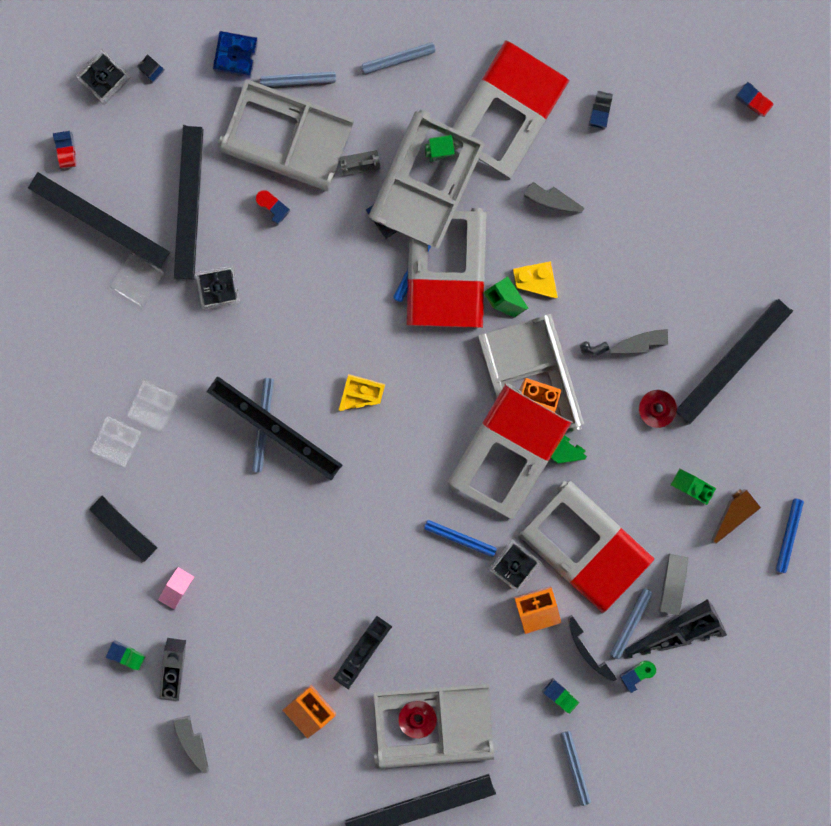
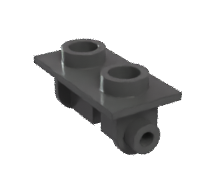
[340,150,381,176]

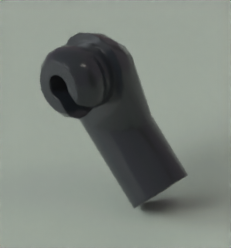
[580,341,609,357]

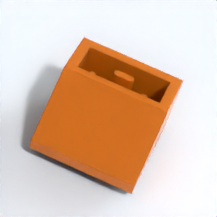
[519,378,561,413]
[514,586,562,634]
[282,685,336,739]

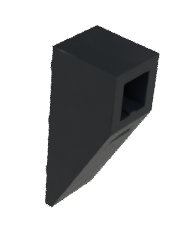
[160,638,186,701]

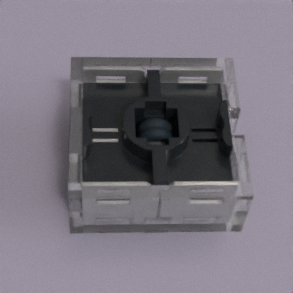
[75,49,131,105]
[195,265,241,311]
[488,539,542,593]

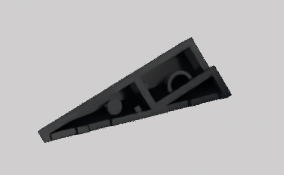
[625,599,727,658]

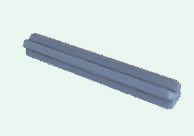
[362,42,436,74]
[260,72,336,87]
[610,588,653,659]
[561,731,591,806]

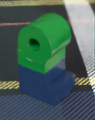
[105,640,146,670]
[619,660,656,693]
[542,678,580,714]

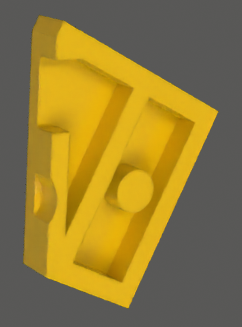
[513,261,558,298]
[339,374,385,411]

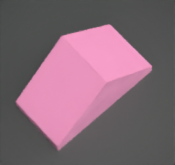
[158,567,194,610]

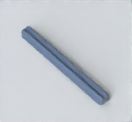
[252,378,274,472]

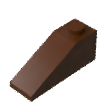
[712,489,761,544]

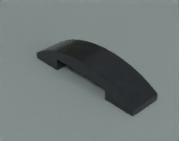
[89,495,158,562]
[333,615,392,690]
[569,615,617,681]

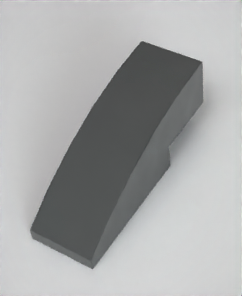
[524,182,585,213]
[609,329,668,354]
[659,554,688,615]
[173,715,209,773]

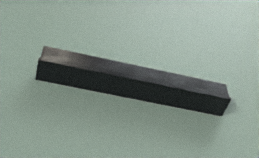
[174,125,204,280]
[28,172,170,268]
[677,299,793,425]
[206,377,343,481]
[345,774,496,826]

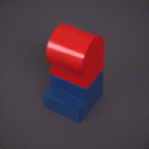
[735,82,774,117]
[53,131,76,169]
[256,190,291,225]

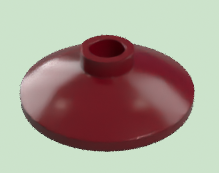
[639,390,677,428]
[398,701,437,739]

